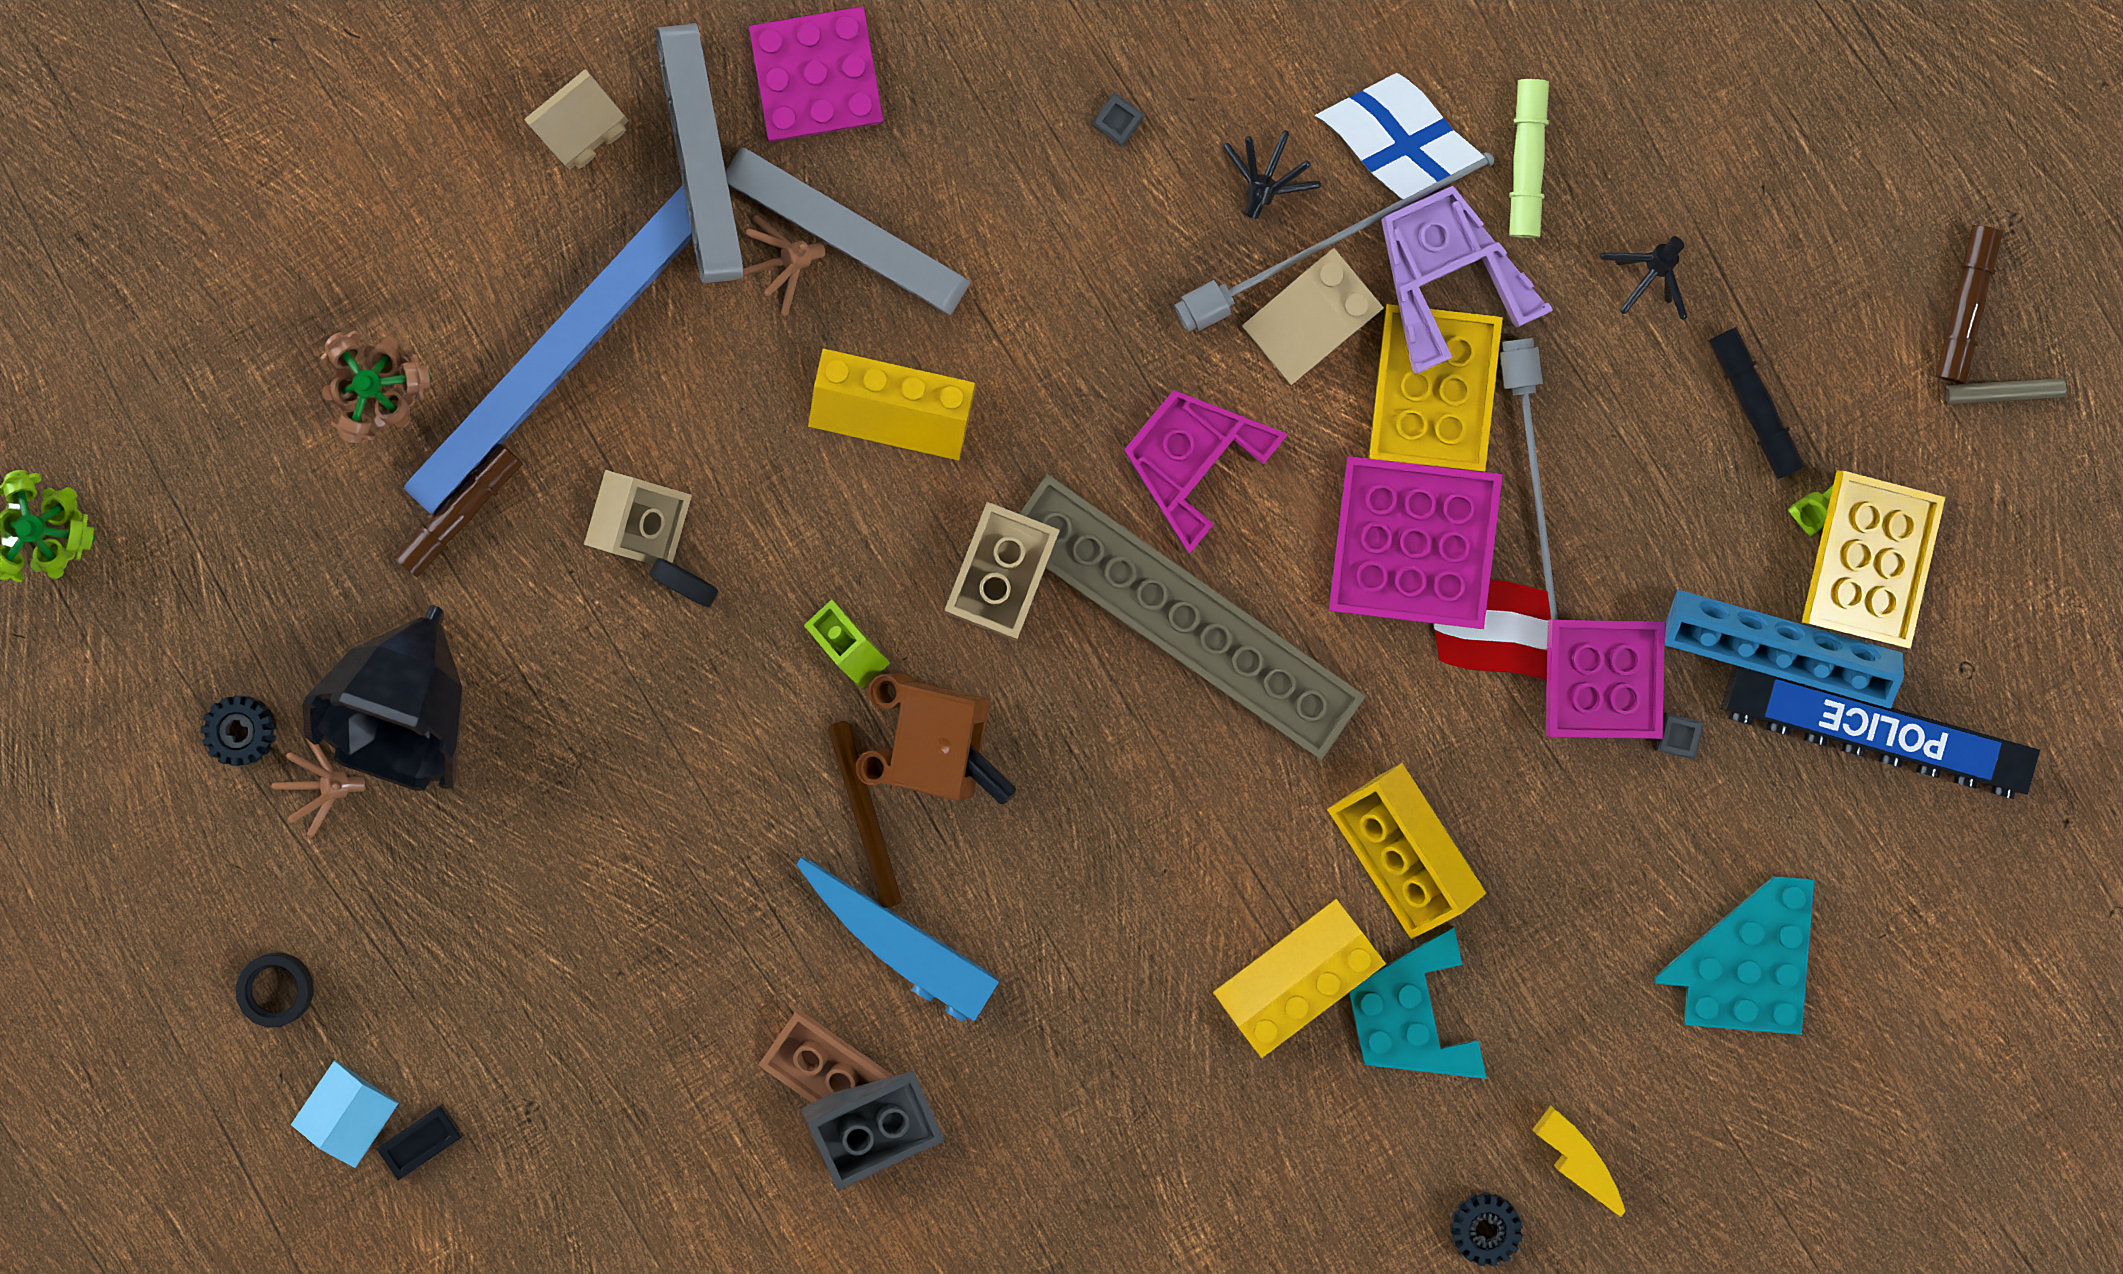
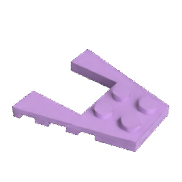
[1381,186,1553,375]

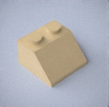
[584,470,692,565]

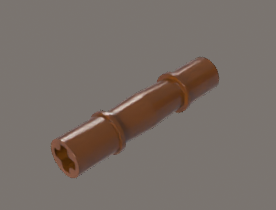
[1935,225,2003,384]
[395,443,523,578]

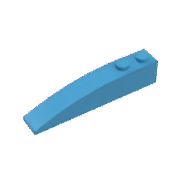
[796,856,1000,1022]

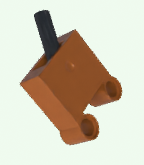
[856,672,1016,805]

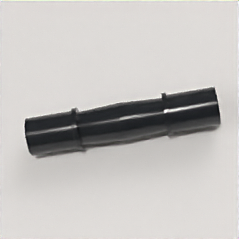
[1708,327,1805,480]

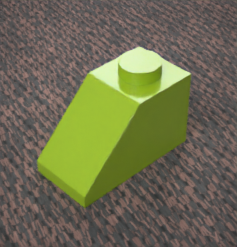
[804,599,890,689]

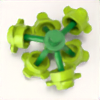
[0,470,95,582]

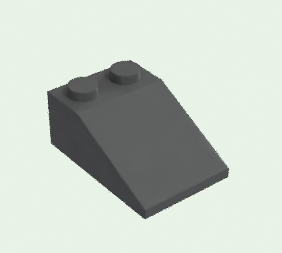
[801,1071,944,1190]

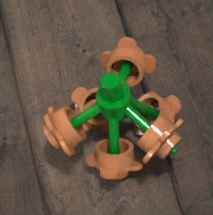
[320,331,431,443]

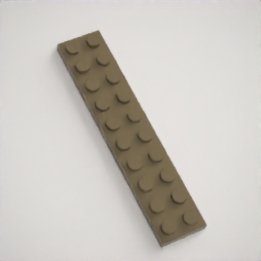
[1019,474,1366,760]

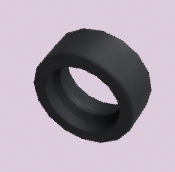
[236,952,314,1028]

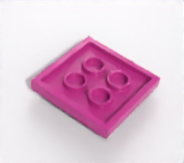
[749,6,884,143]
[1545,620,1665,739]

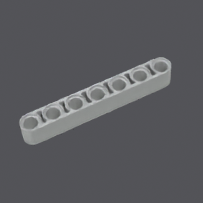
[656,23,743,284]
[725,146,971,316]

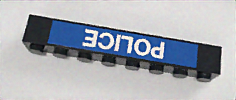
[1720,664,2040,799]

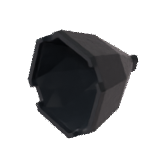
[302,605,462,791]

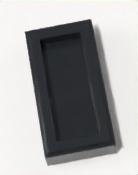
[376,1104,464,1180]

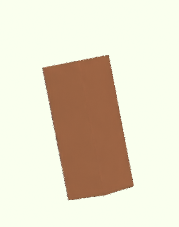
[758,1009,894,1103]

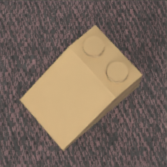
[524,69,629,170]
[1242,248,1384,385]
[944,502,1060,642]

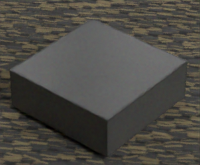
[1091,92,1146,148]
[1655,713,1704,760]

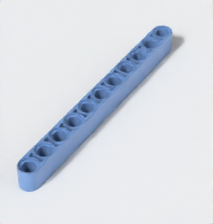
[403,185,693,516]

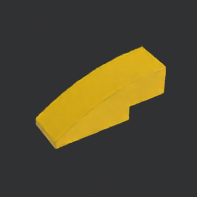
[1532,1105,1625,1217]

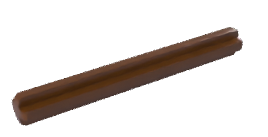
[828,721,902,908]

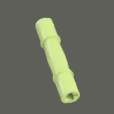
[1509,79,1549,238]

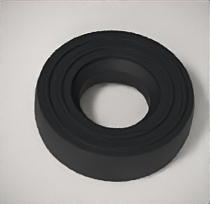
[649,558,719,607]

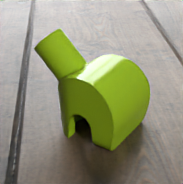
[1788,485,1833,538]

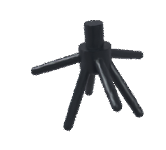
[1223,130,1321,219]
[1600,236,1687,320]

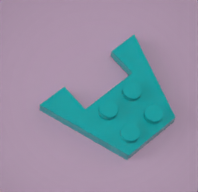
[1349,926,1487,1079]

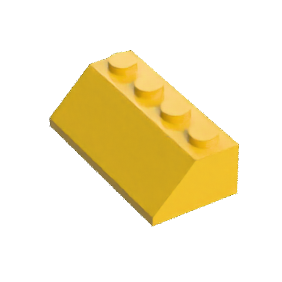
[808,349,976,461]
[1327,763,1487,939]
[1213,899,1386,1058]

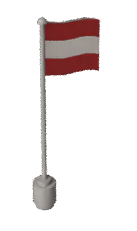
[1434,338,1558,680]

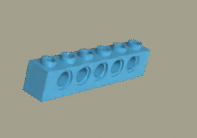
[1665,589,1904,709]

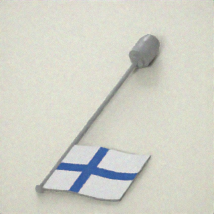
[1174,73,1494,332]

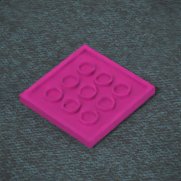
[1329,456,1503,629]

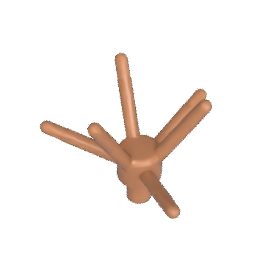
[743,215,825,316]
[271,738,365,838]

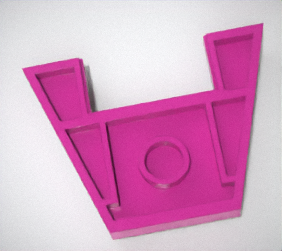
[1124,390,1288,554]

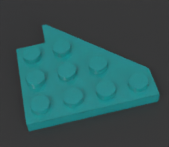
[1654,876,1814,1035]

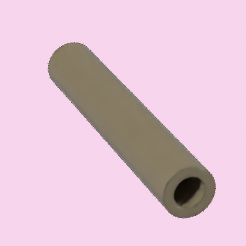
[1945,378,2067,404]

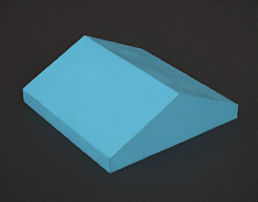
[291,1060,399,1168]

